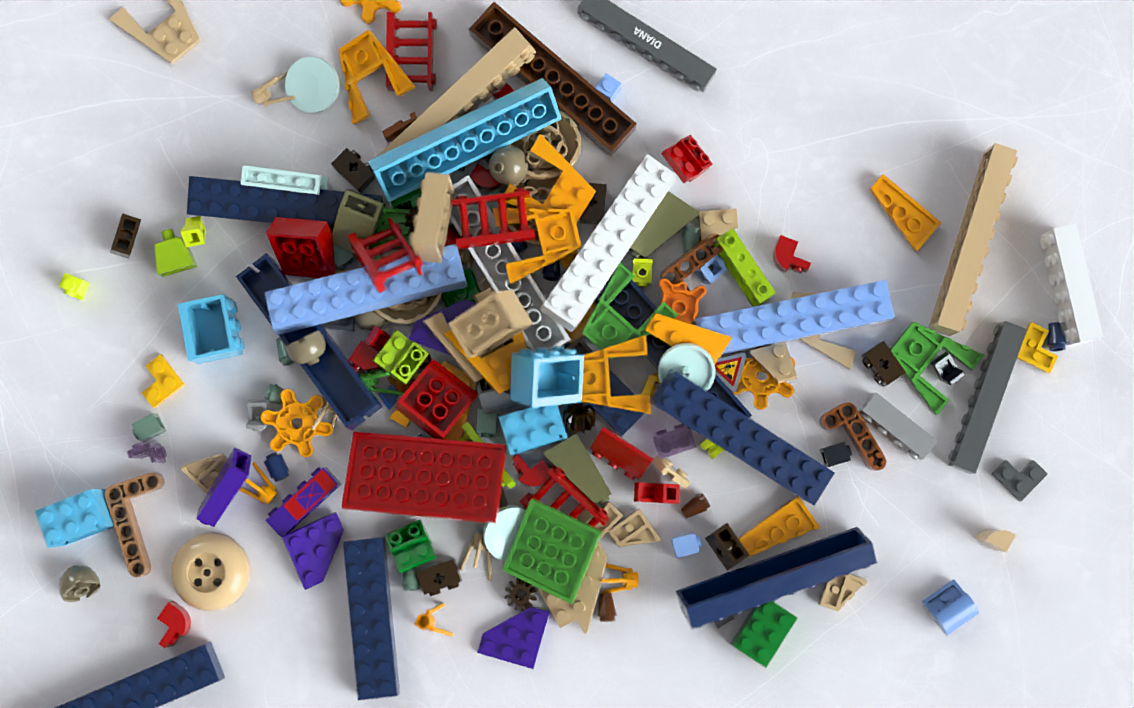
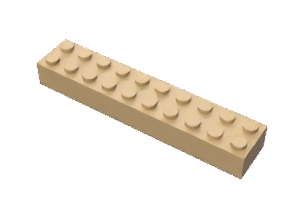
[375,28,536,158]
[928,143,1018,336]

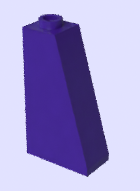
[196,447,252,527]

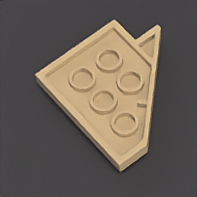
[538,542,608,634]

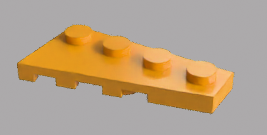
[869,174,942,252]
[645,313,732,365]
[738,496,820,558]

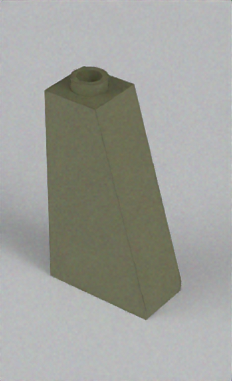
[629,191,699,259]
[543,434,612,505]

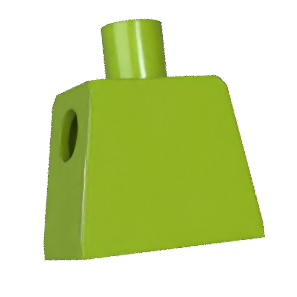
[155,229,198,277]

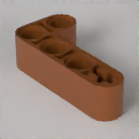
[660,233,723,291]
[819,402,886,471]

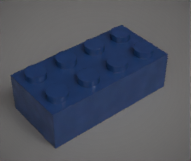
[586,369,645,437]

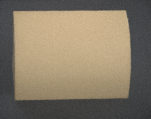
[975,529,1016,552]

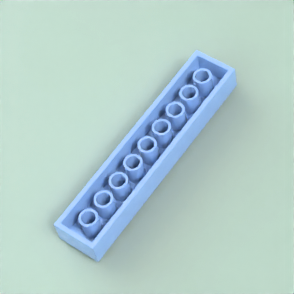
[265,244,467,335]
[694,280,895,355]

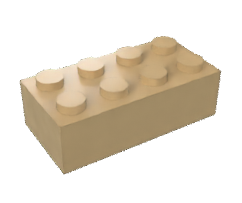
[410,172,454,263]

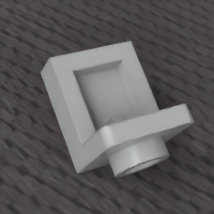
[246,400,269,431]

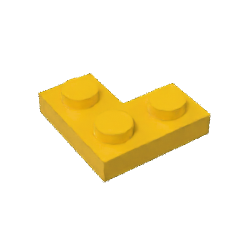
[1017,322,1058,374]
[142,354,186,408]

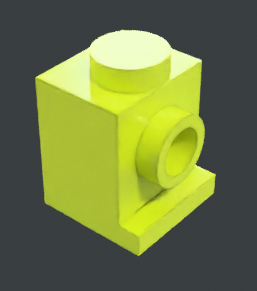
[180,216,206,247]
[632,258,653,288]
[58,273,90,300]

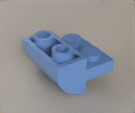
[922,579,979,636]

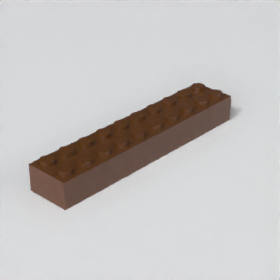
[469,2,637,157]

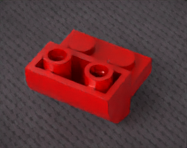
[661,135,713,183]

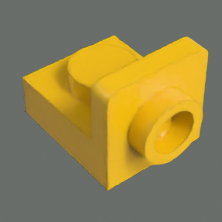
[641,373,661,397]

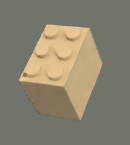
[448,290,533,358]

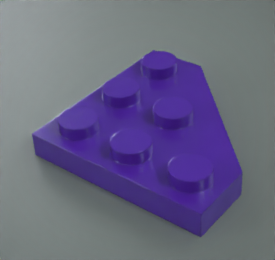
[408,299,477,357]
[281,512,344,590]
[477,607,550,669]

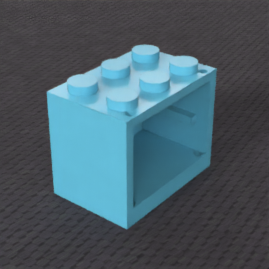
[177,294,245,364]
[510,346,584,407]
[499,405,567,456]
[35,489,114,548]

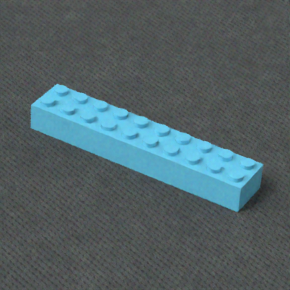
[368,78,562,203]

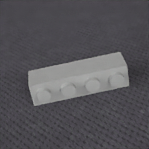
[858,392,938,460]

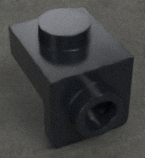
[931,352,965,385]

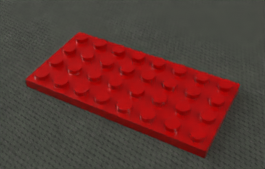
[341,431,507,524]

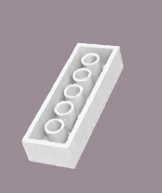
[1040,224,1103,346]

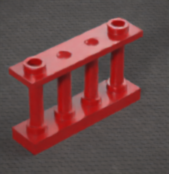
[386,12,437,91]
[451,188,536,249]
[347,217,423,293]
[519,465,610,527]

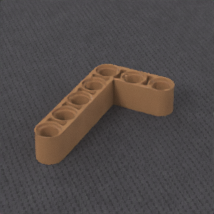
[105,473,165,577]

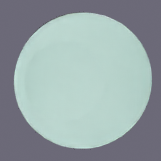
[285,57,339,113]
[658,343,715,391]
[483,505,527,561]

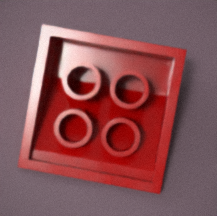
[266,217,335,278]
[394,359,478,439]
[590,427,653,480]

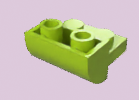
[372,330,429,384]

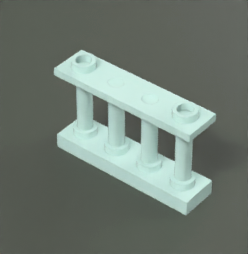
[241,165,329,195]

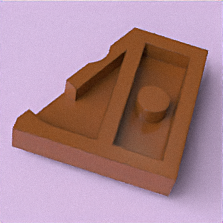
[382,112,417,143]

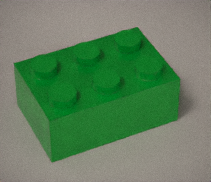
[730,601,797,668]

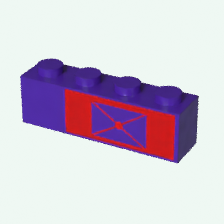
[265,467,342,538]

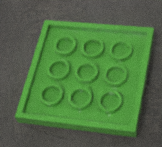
[502,498,603,604]

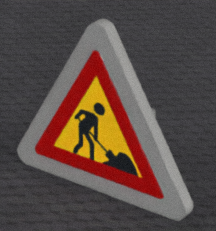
[715,353,746,393]

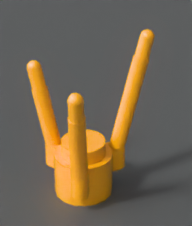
[239,462,277,505]
[600,563,639,593]
[414,603,453,636]

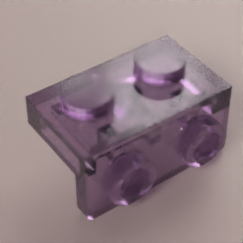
[652,423,696,459]
[127,442,167,463]

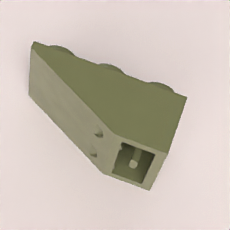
[332,189,386,253]

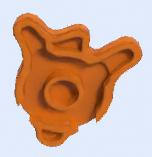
[658,278,707,323]

